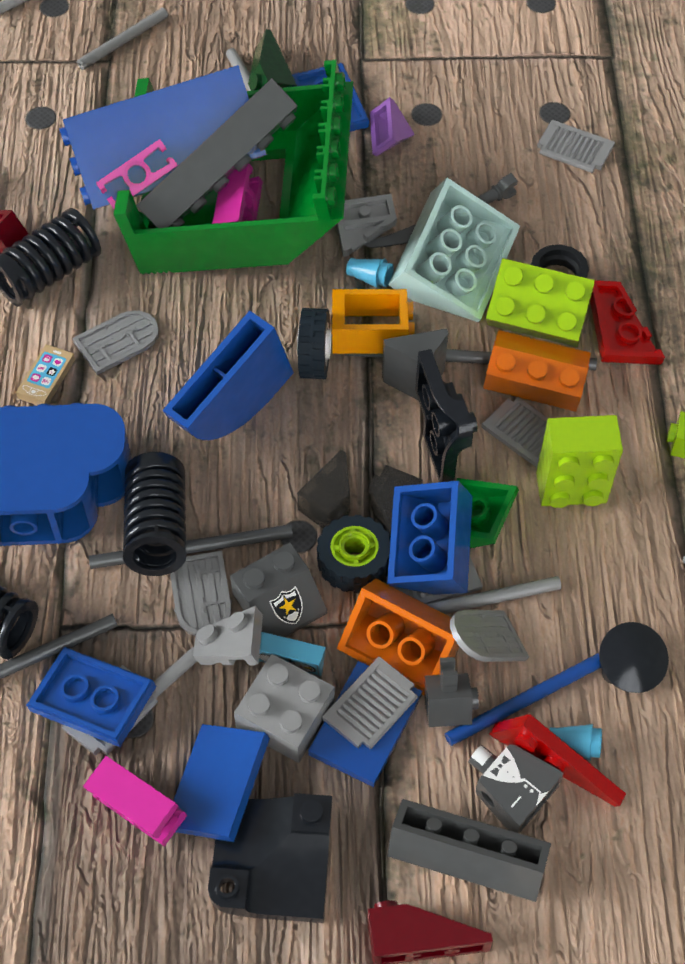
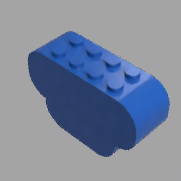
[0,403,132,546]

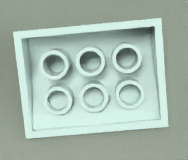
[388,177,520,322]

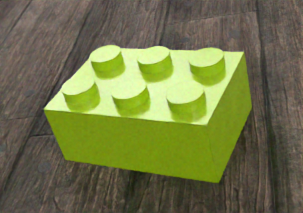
[486,258,595,347]
[536,415,623,508]

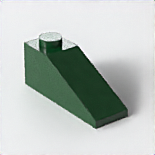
[248,29,297,91]

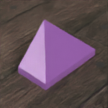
[370,98,415,157]

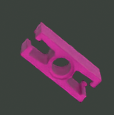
[96,139,178,209]
[212,163,263,224]
[83,756,187,847]

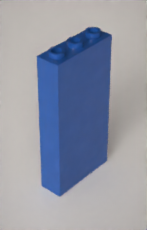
[59,65,267,210]

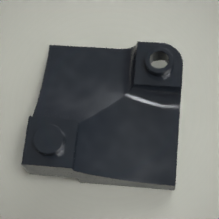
[415,349,478,482]
[208,793,332,923]

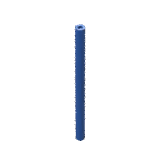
[445,653,601,746]

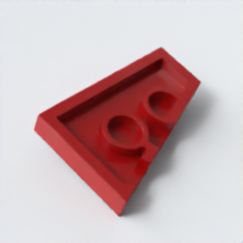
[590,280,665,365]

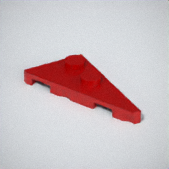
[489,714,626,807]

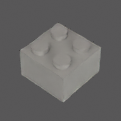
[234,654,335,763]

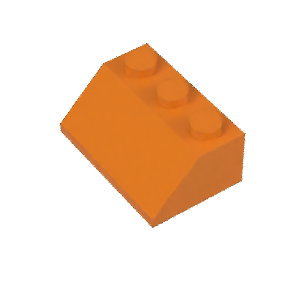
[483,330,591,412]
[337,579,459,696]

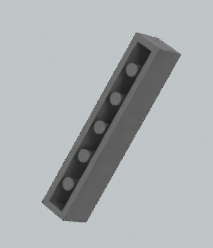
[136,78,297,228]

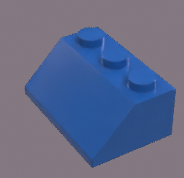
[387,481,473,595]

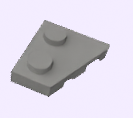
[336,194,397,257]
[193,606,263,665]

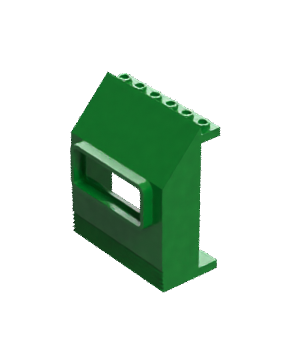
[113,60,354,275]

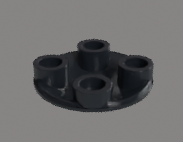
[599,622,669,693]

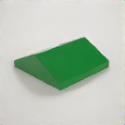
[456,478,519,549]

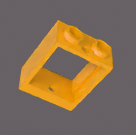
[332,289,415,354]

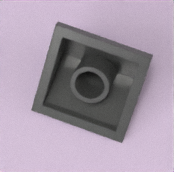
[382,328,449,401]

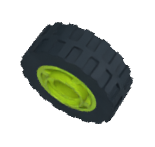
[317,515,390,593]

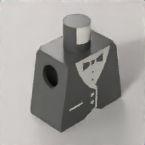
[468,744,564,834]

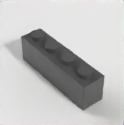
[387,799,551,902]

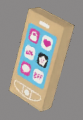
[16,344,75,405]

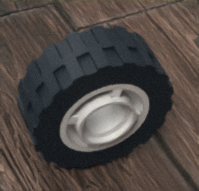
[297,308,332,379]

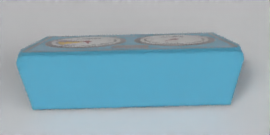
[259,632,326,676]

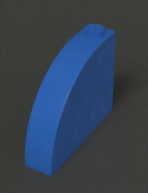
[162,310,294,440]

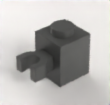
[425,657,479,727]

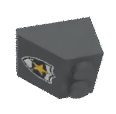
[230,542,327,637]

